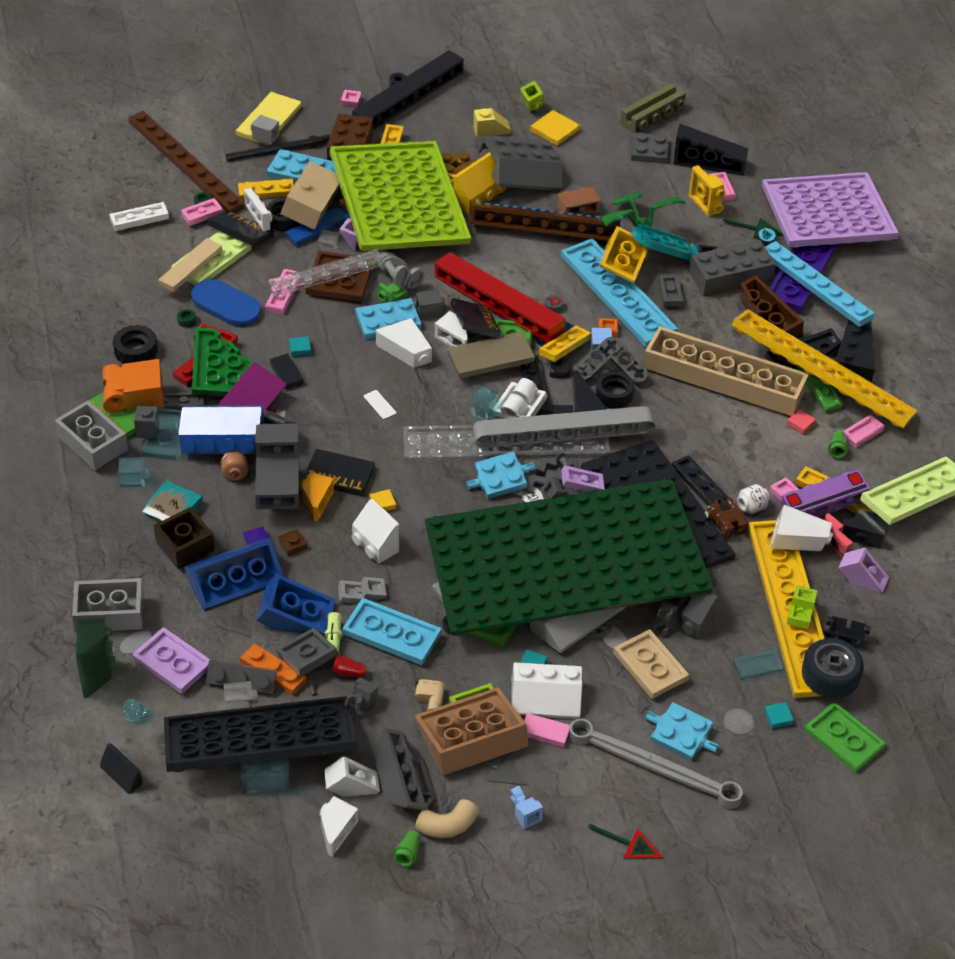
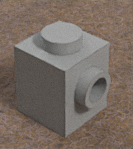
[250,115,280,145]

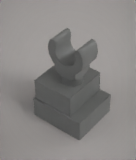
[345,678,380,711]

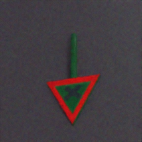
[588,824,663,859]

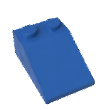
[256,573,335,637]

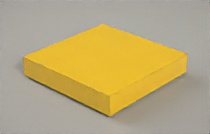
[530,110,580,146]

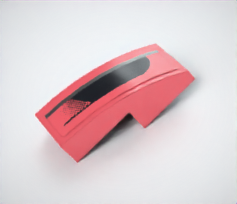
[824,513,853,558]

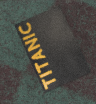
[207,211,275,245]
[450,298,501,338]
[303,449,375,496]

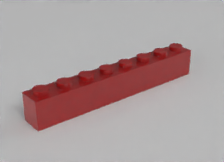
[434,252,565,343]

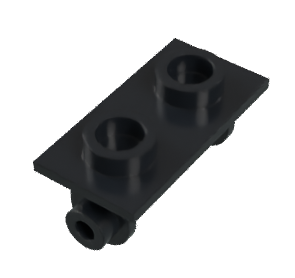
[824,615,871,645]

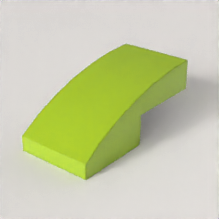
[787,585,818,629]

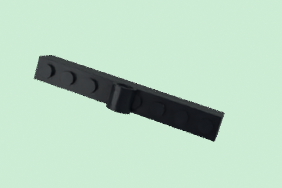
[352,50,464,130]

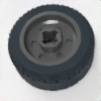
[802,638,864,698]

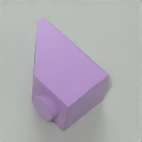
[838,548,889,593]

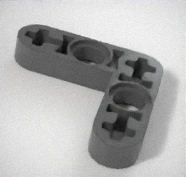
[574,337,648,385]

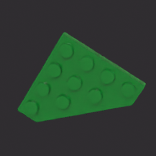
[192,327,253,397]

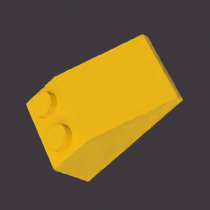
[599,226,648,283]

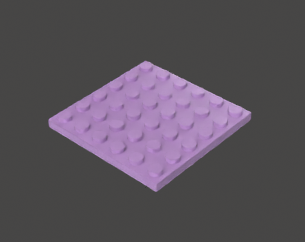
[762,172,899,248]

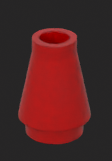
[332,655,366,679]

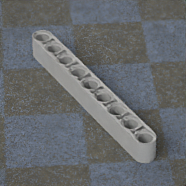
[473,406,656,448]

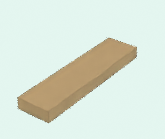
[158,238,222,292]

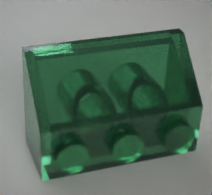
[76,618,116,698]

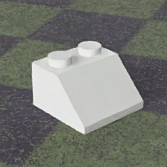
[352,498,399,564]

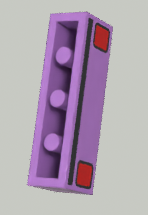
[781,469,870,518]

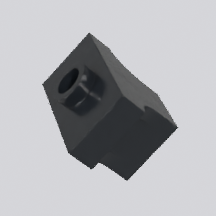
[842,509,886,549]

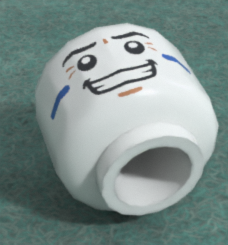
[737,484,770,515]

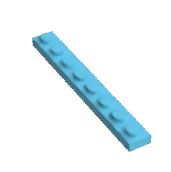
[765,241,875,327]

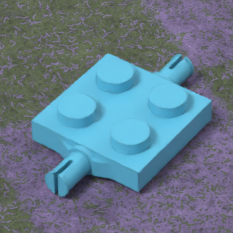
[466,451,536,499]
[645,702,719,761]

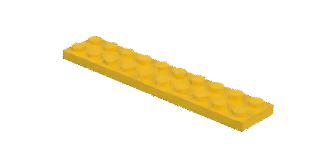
[732,309,918,428]
[748,520,824,698]

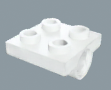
[492,378,547,418]

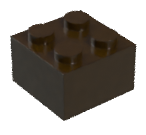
[153,507,215,569]

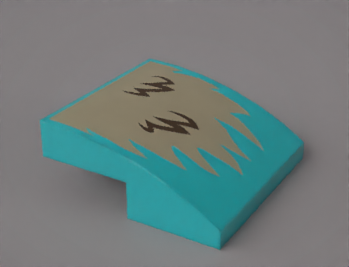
[142,481,203,522]

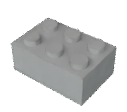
[55,400,128,471]
[72,578,144,633]

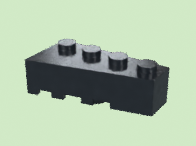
[673,124,749,176]
[836,319,875,383]

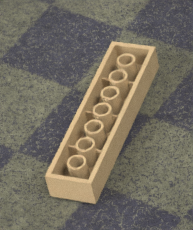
[643,326,809,416]

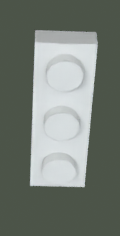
[244,188,272,231]
[109,202,169,231]

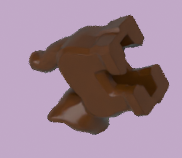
[705,497,748,539]

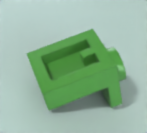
[378,282,408,303]

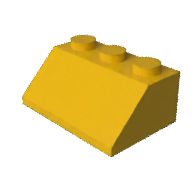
[453,152,506,214]

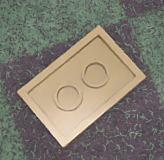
[613,629,689,699]

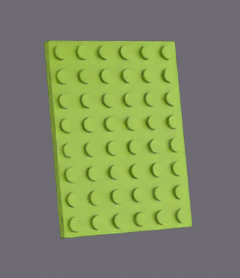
[330,141,471,251]

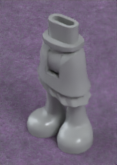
[369,249,425,289]

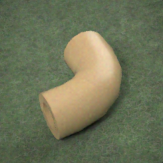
[415,799,479,838]

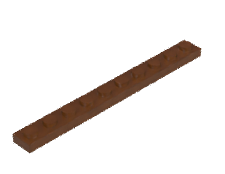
[128,111,245,213]

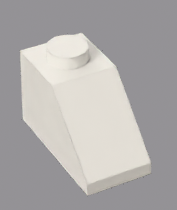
[435,311,468,347]
[324,756,380,797]
[320,796,358,857]

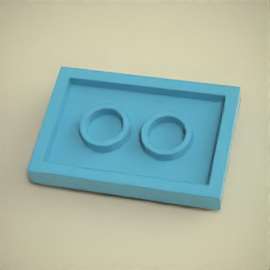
[355,298,421,340]

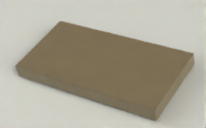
[447,332,535,379]

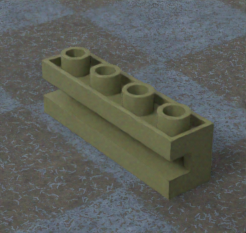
[620,83,686,133]

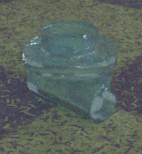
[122,698,150,722]

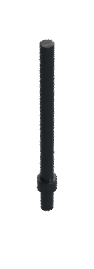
[225,134,330,161]

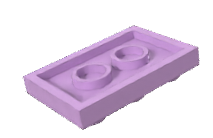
[132,627,210,694]

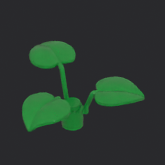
[602,192,686,227]

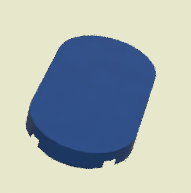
[191,279,260,326]

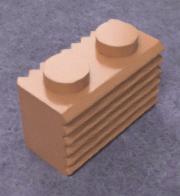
[557,187,600,215]

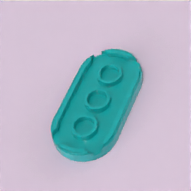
[631,224,699,260]

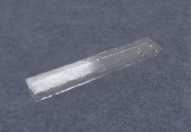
[268,249,384,297]

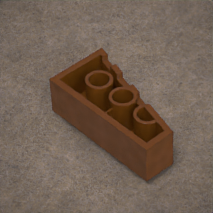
[740,275,804,350]

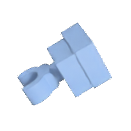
[510,786,543,830]

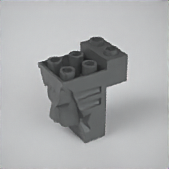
[255,424,300,509]

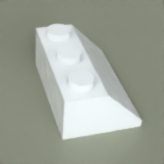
[511,663,582,719]

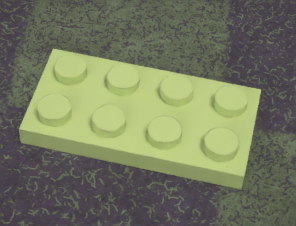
[171,231,251,286]

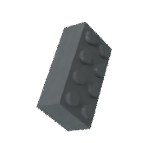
[689,240,776,296]

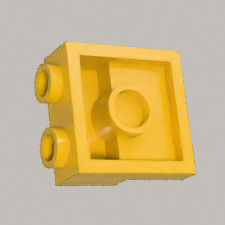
[688,165,725,217]

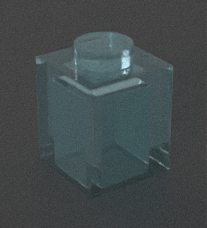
[470,385,499,420]
[118,457,150,487]

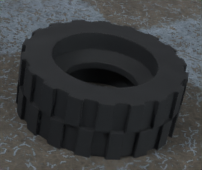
[113,325,158,364]

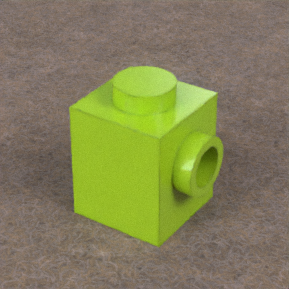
[520,81,544,112]

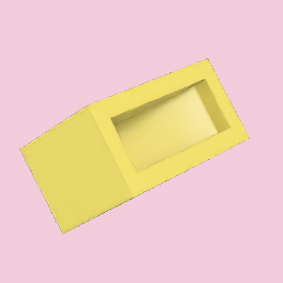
[473,108,512,138]

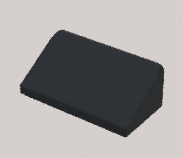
[100,743,142,794]

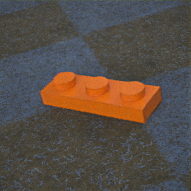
[240,643,307,696]

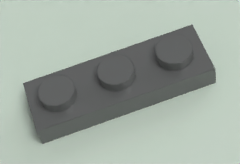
[206,659,277,694]

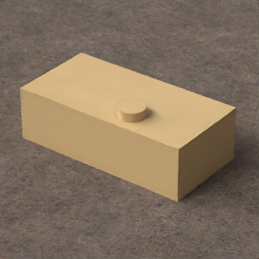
[281,161,340,230]

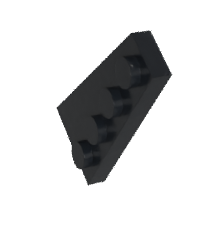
[765,328,842,370]

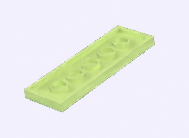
[860,456,955,525]

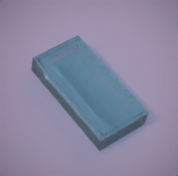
[733,649,783,680]

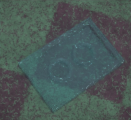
[141,408,184,461]

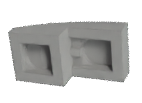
[338,577,386,603]

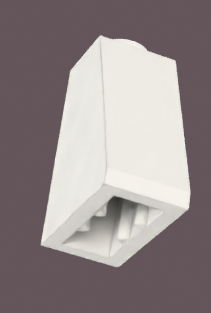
[376,318,432,368]
[770,505,833,551]

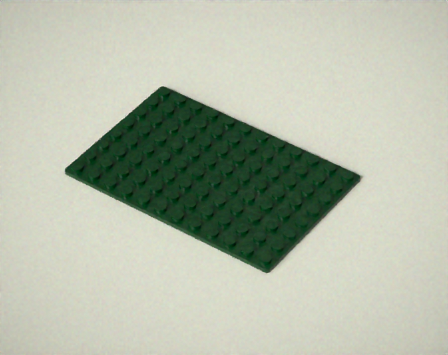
[425,479,713,635]

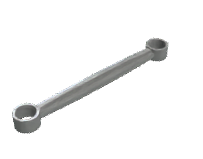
[569,718,743,809]

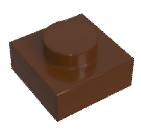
[278,529,307,556]

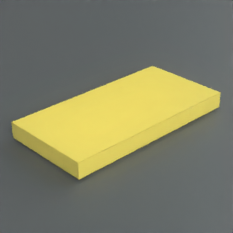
[236,92,302,146]

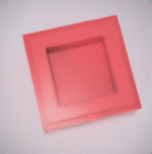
[787,409,816,434]

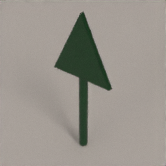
[723,218,783,238]

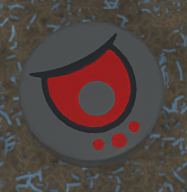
[544,295,564,313]

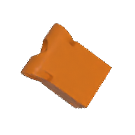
[102,359,164,413]

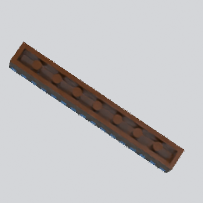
[470,201,621,241]

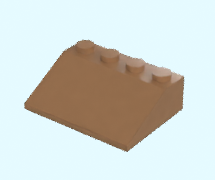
[414,687,529,776]

